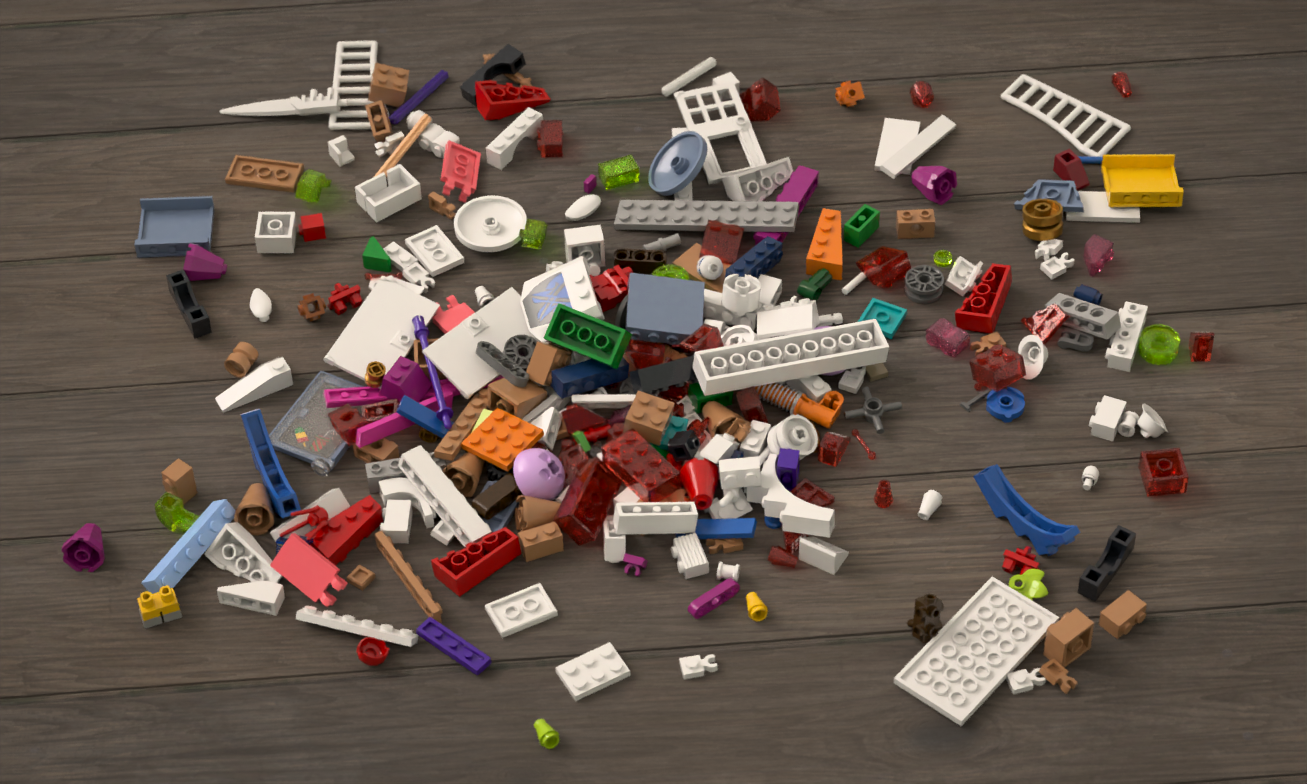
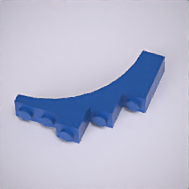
[240,409,301,518]
[973,464,1080,556]

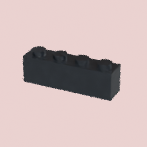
[629,355,698,395]

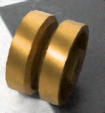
[1022,199,1063,241]

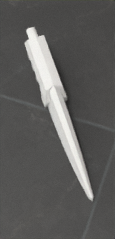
[220,87,348,116]

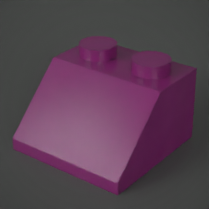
[380,356,432,403]

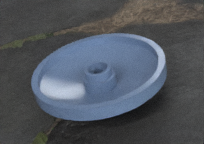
[648,131,707,196]

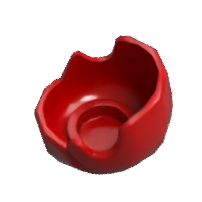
[357,637,390,666]

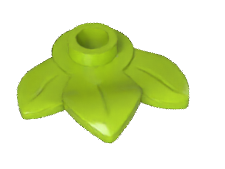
[1009,569,1048,601]

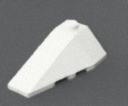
[722,157,793,202]
[204,522,282,583]

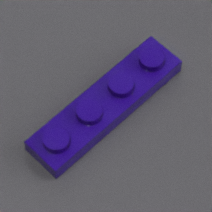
[416,617,491,676]

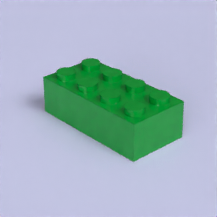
[543,303,632,370]

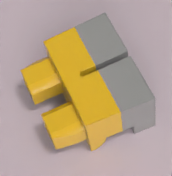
[137,585,182,629]

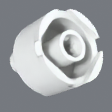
[721,274,761,316]

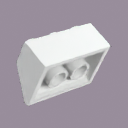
[757,298,820,339]

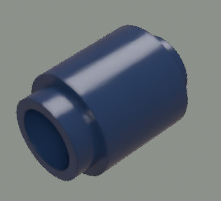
[1073,284,1103,306]

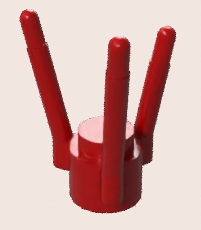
[279,505,329,541]

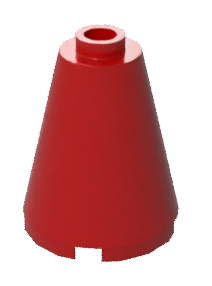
[680,458,719,510]

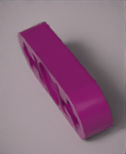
[688,578,740,619]

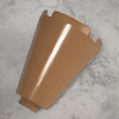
[702,401,745,444]
[442,452,485,497]
[234,483,274,535]
[515,495,571,532]

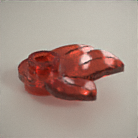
[687,417,710,445]

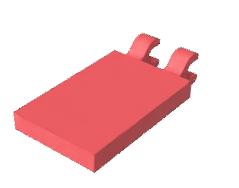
[440,140,481,203]
[432,295,475,334]
[270,533,348,607]

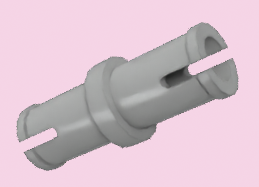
[643,234,681,252]

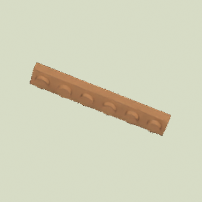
[434,389,488,461]
[375,530,443,623]

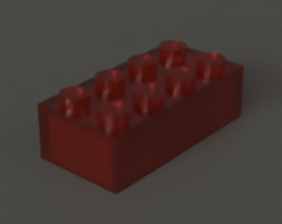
[601,428,681,502]
[553,457,622,546]

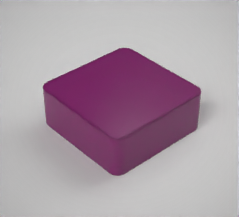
[584,174,597,194]

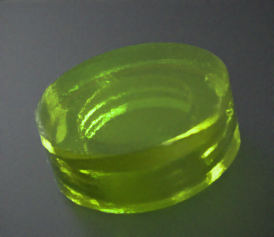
[933,250,952,267]

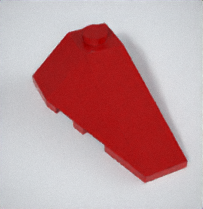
[475,80,551,120]

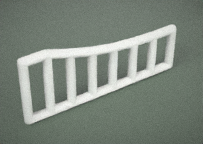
[329,41,389,130]
[1001,74,1131,157]

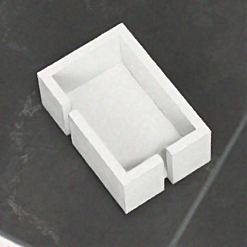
[355,164,422,222]

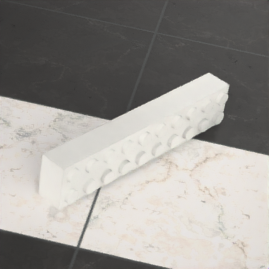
[693,319,889,396]

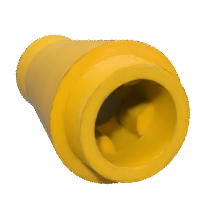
[746,592,768,621]

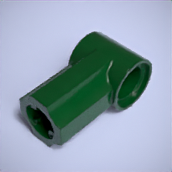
[797,268,832,301]

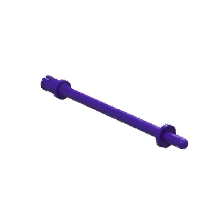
[412,315,453,430]

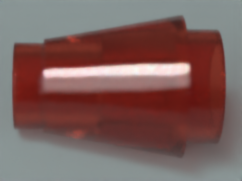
[1112,71,1132,98]
[874,480,893,508]
[767,546,798,568]

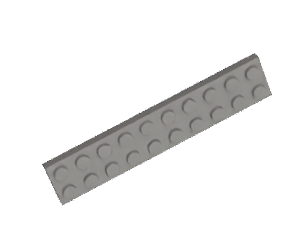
[614,200,799,232]

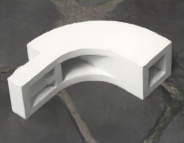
[379,478,436,528]

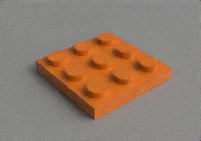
[461,407,544,471]

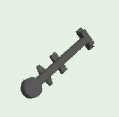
[960,379,1005,412]

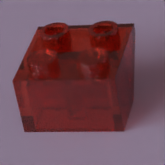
[739,77,781,122]

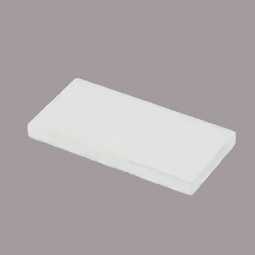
[875,118,920,175]
[1066,191,1140,223]

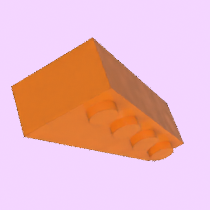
[806,208,843,280]

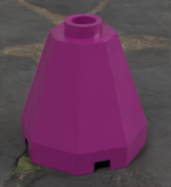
[912,166,957,205]
[183,243,227,281]
[62,523,105,572]

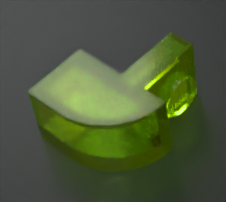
[295,169,332,202]
[519,219,548,250]
[155,492,200,533]

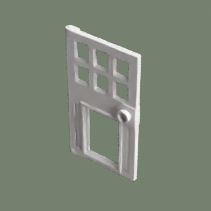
[674,82,767,185]

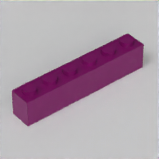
[753,165,819,246]

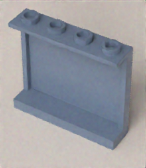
[135,196,215,258]
[626,273,705,348]

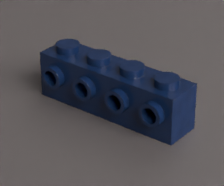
[725,236,783,279]
[550,357,630,399]

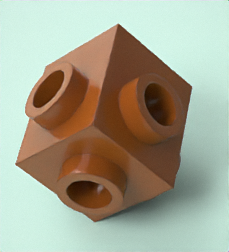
[298,293,326,321]

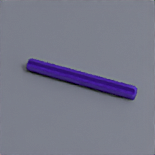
[389,70,449,125]

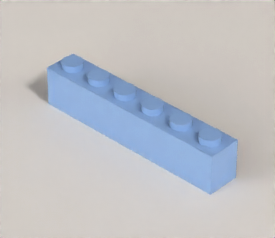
[141,499,236,594]

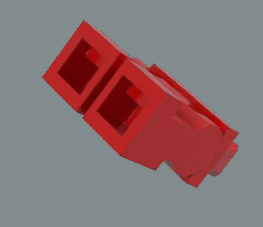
[589,265,633,312]

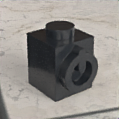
[668,430,701,461]

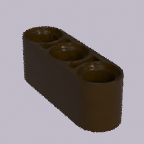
[613,248,667,275]
[471,473,523,520]

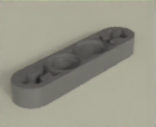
[476,341,529,387]

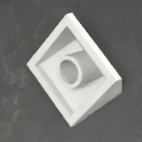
[799,537,849,575]

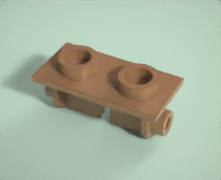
[726,417,751,449]

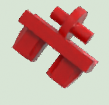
[327,283,362,315]
[1002,546,1040,575]

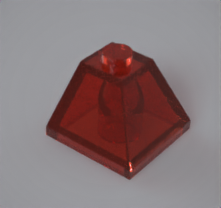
[625,339,665,370]

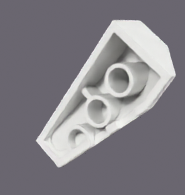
[215,357,293,413]

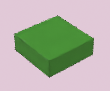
[572,431,591,452]

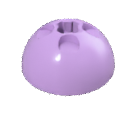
[513,448,565,501]

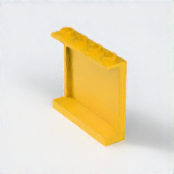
[1101,154,1184,207]

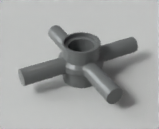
[844,387,902,434]

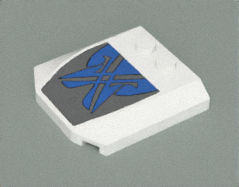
[520,256,605,343]

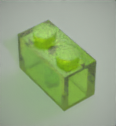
[598,154,640,190]

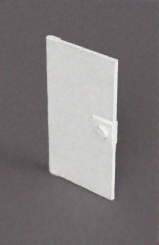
[323,276,440,389]
[422,287,539,399]

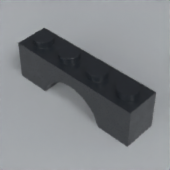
[460,44,526,107]
[166,269,212,339]
[1078,525,1136,602]

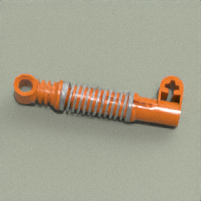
[741,382,844,429]

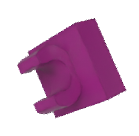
[623,553,648,577]

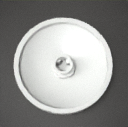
[454,196,527,252]

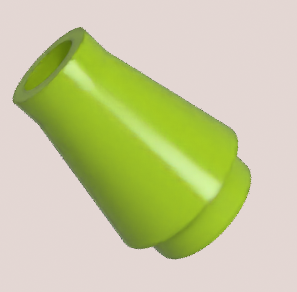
[534,719,559,749]

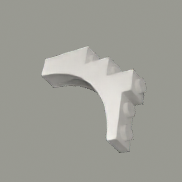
[744,453,835,538]

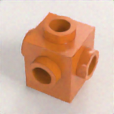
[835,81,865,107]

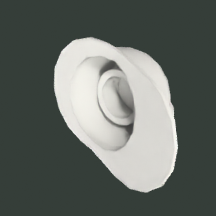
[1018,335,1048,380]
[1137,404,1168,438]

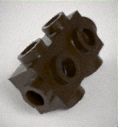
[907,594,944,643]

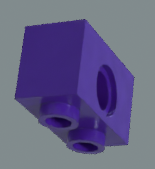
[777,448,800,493]

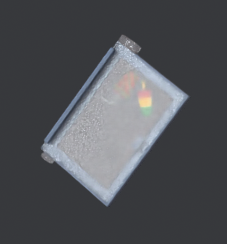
[269,371,382,476]

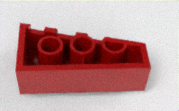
[955,263,1012,333]
[305,495,384,566]
[431,527,521,597]

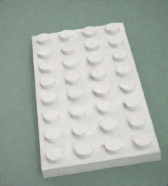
[894,577,1059,726]

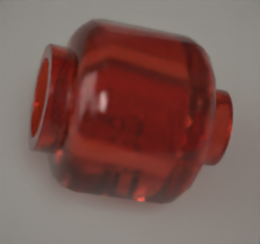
[909,81,934,108]

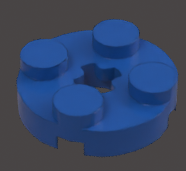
[986,387,1025,423]

